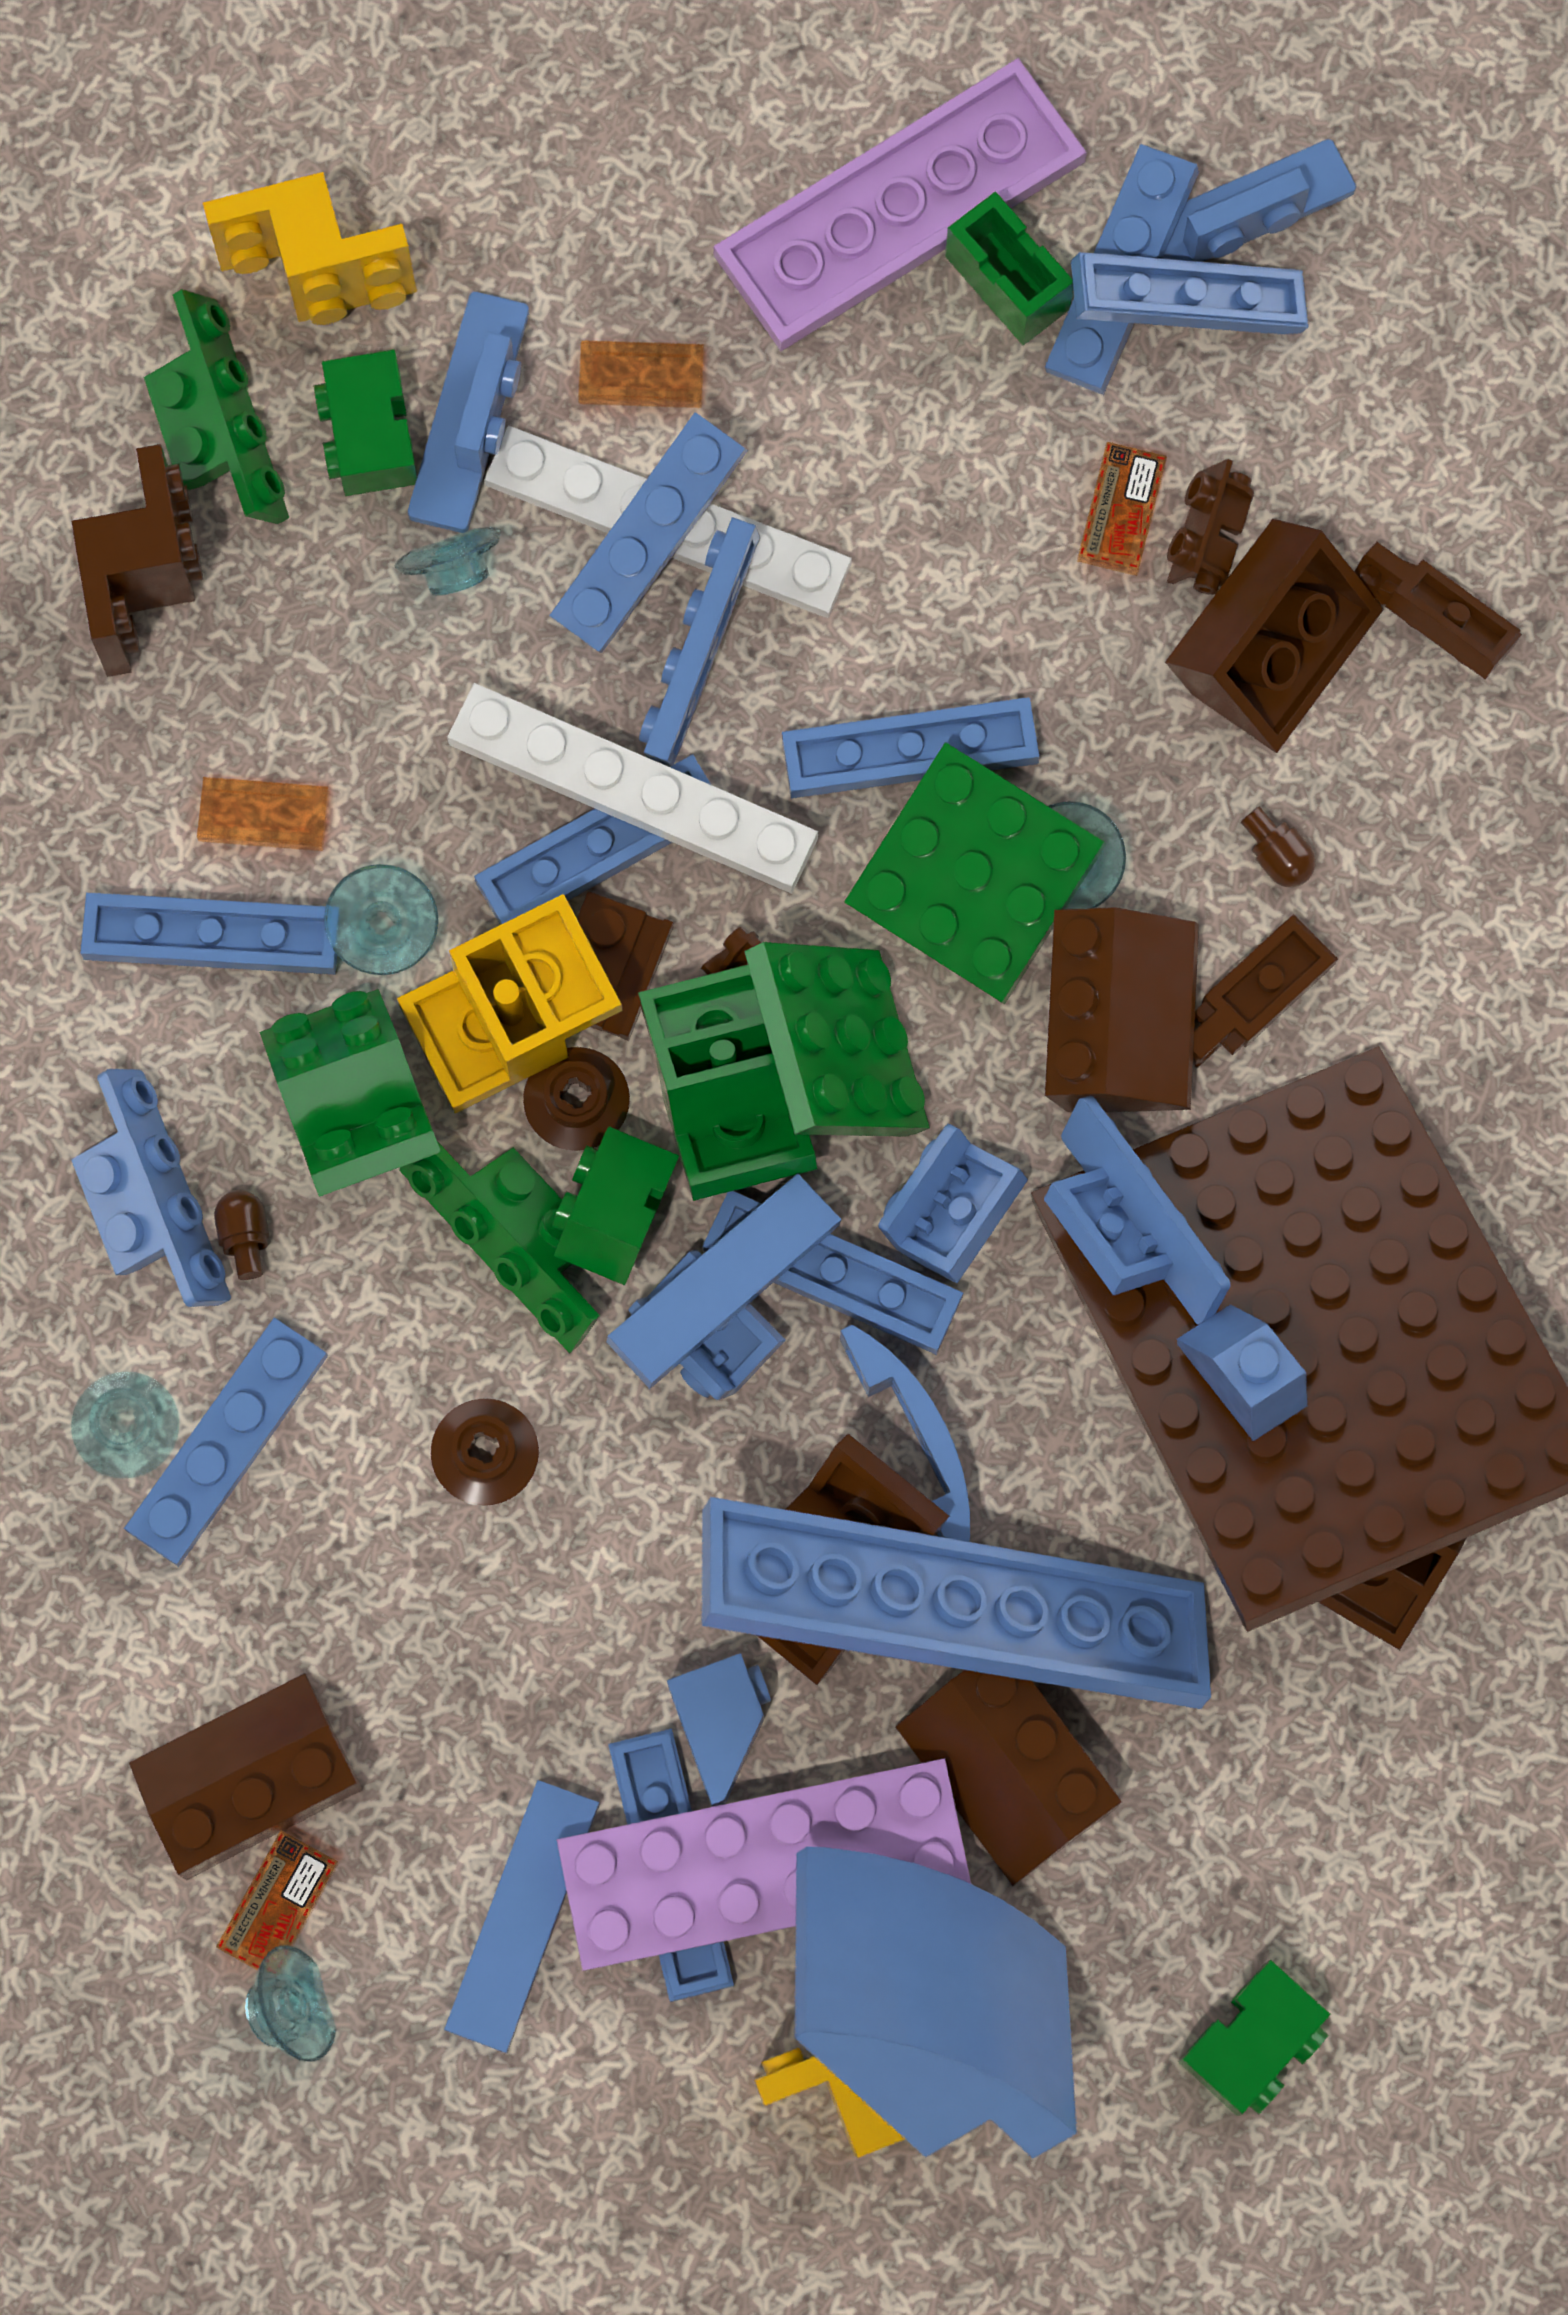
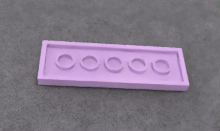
[713,58,1087,351]
[557,1759,971,1971]

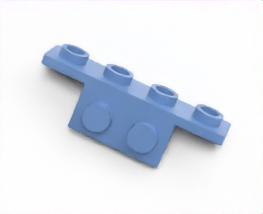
[1162,139,1356,262]
[408,292,529,533]
[71,1069,231,1307]
[1044,1096,1230,1325]

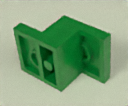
[638,965,817,1201]
[259,989,441,1197]

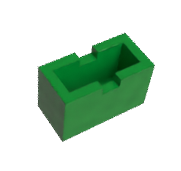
[945,191,1073,346]
[314,349,417,496]
[551,1126,679,1286]
[1178,1960,1331,2116]

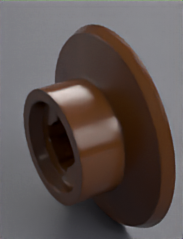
[523,1047,630,1151]
[431,1399,539,1506]

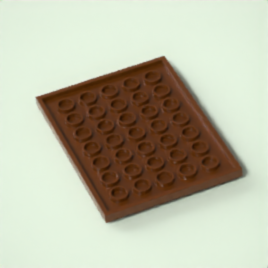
[1031,1046,1568,1632]

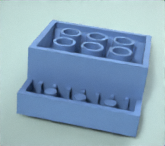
[795,1846,1077,2159]

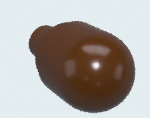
[1240,806,1316,887]
[214,1190,269,1280]

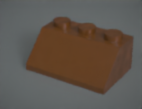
[1165,519,1384,753]
[1045,907,1199,1112]
[895,1670,1122,1886]
[129,1673,363,1881]

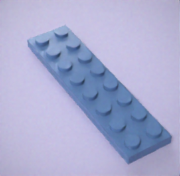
[702,1497,1211,1709]

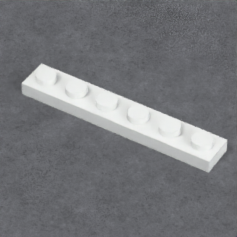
[484,425,852,618]
[447,683,818,894]

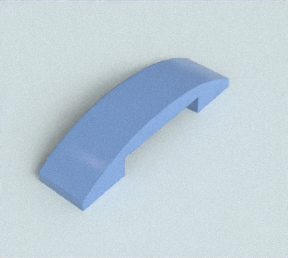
[840,1325,970,1542]

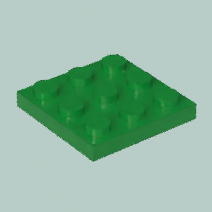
[844,742,1107,1004]
[744,942,930,1137]

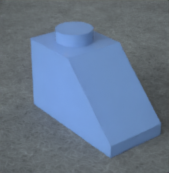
[1177,1304,1307,1441]
[667,1653,771,1807]

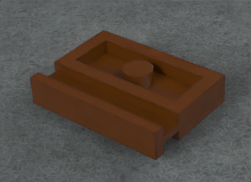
[577,891,674,1041]

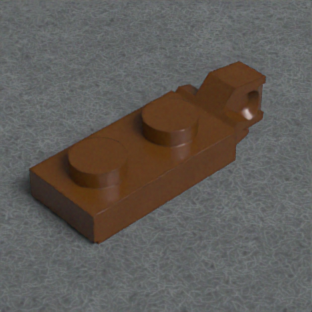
[1354,542,1522,680]
[1193,914,1338,1068]

